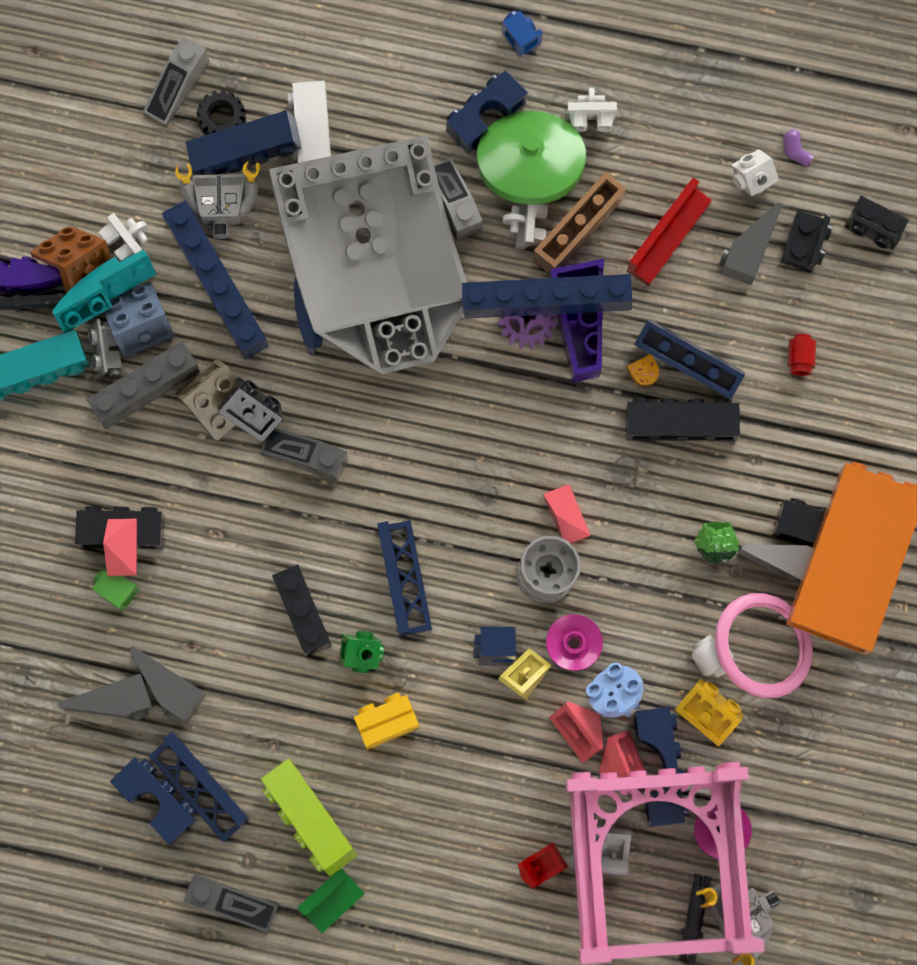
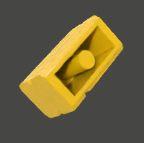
[354,693,420,750]

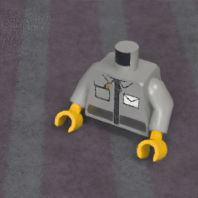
[175,161,261,239]
[696,884,782,965]

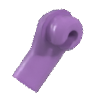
[783,129,814,167]

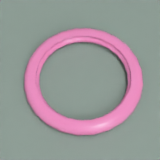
[715,593,813,698]

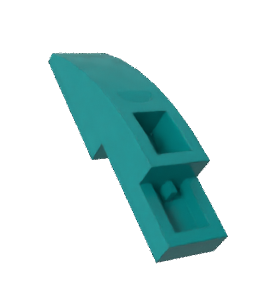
[52,249,157,333]

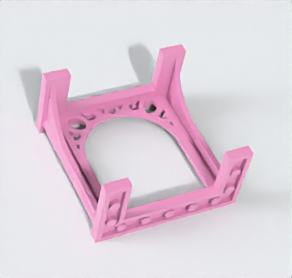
[565,762,764,964]

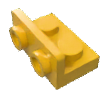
[675,679,744,747]

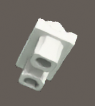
[566,88,617,132]
[503,204,548,250]
[99,213,148,262]

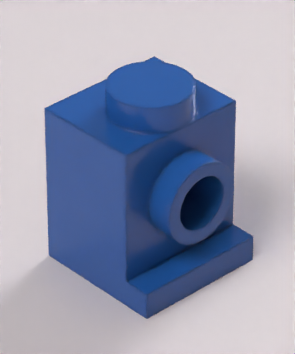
[502,11,543,58]

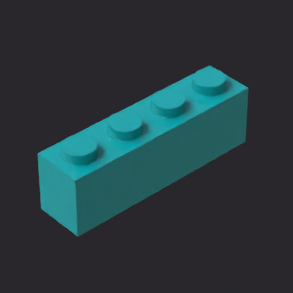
[0,330,90,401]

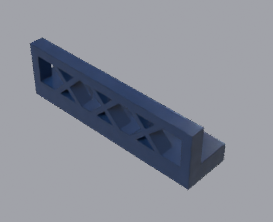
[377,520,432,637]
[148,732,250,842]

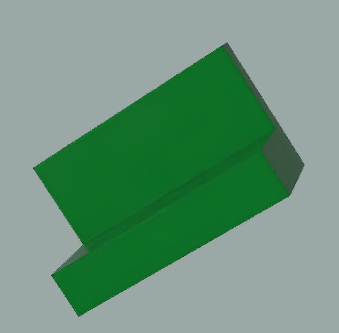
[297,868,365,934]

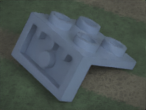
[104,282,175,359]

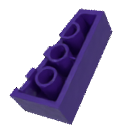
[549,259,604,383]

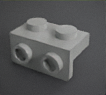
[570,827,631,876]

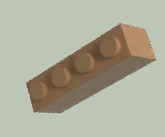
[533,172,626,274]

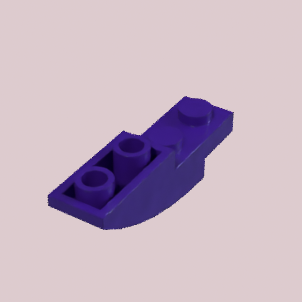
[0,256,64,293]

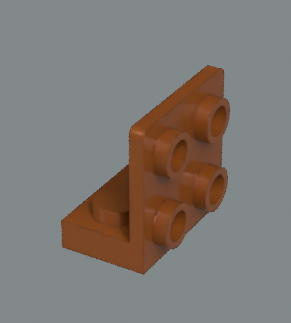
[30,226,111,293]

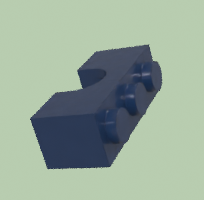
[446,70,528,154]
[473,627,516,666]
[109,757,197,845]

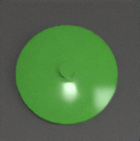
[477,111,586,205]

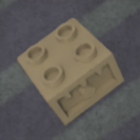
[175,359,237,440]

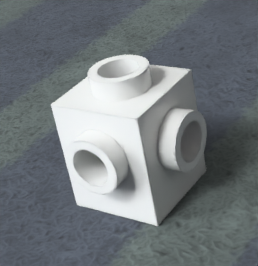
[732,149,779,196]

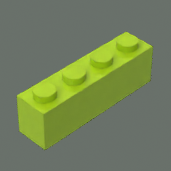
[261,758,358,876]

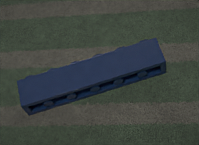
[161,200,268,360]
[462,274,632,319]

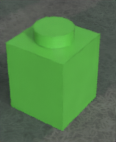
[92,569,140,612]

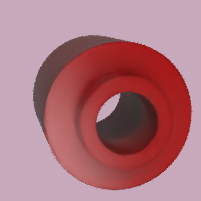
[787,334,817,376]

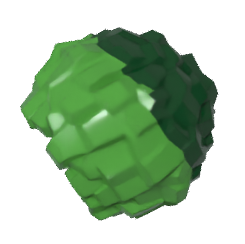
[694,521,739,564]

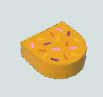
[626,354,659,387]

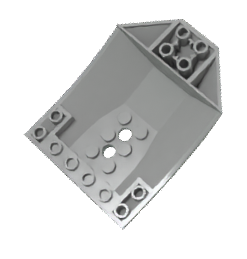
[268,135,467,374]

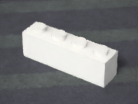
[288,81,331,163]

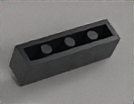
[626,398,740,442]
[772,498,827,547]

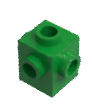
[339,630,384,673]

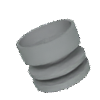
[517,536,580,603]

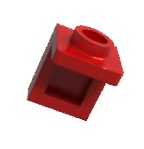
[517,842,569,889]

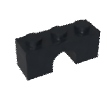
[75,506,165,550]
[272,564,332,657]

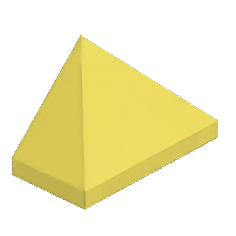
[498,648,551,700]

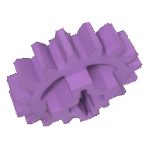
[497,314,557,350]

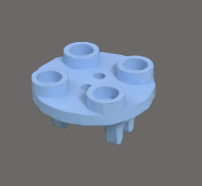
[586,663,644,718]

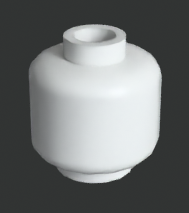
[691,635,734,678]

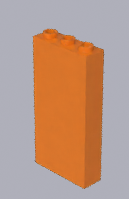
[785,462,917,655]

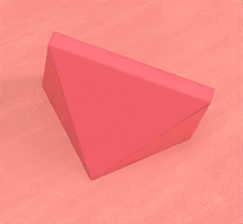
[543,484,590,544]
[103,519,137,576]
[549,702,603,763]
[599,730,648,778]

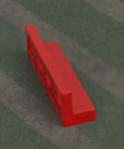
[627,177,712,287]

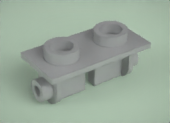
[88,319,122,380]

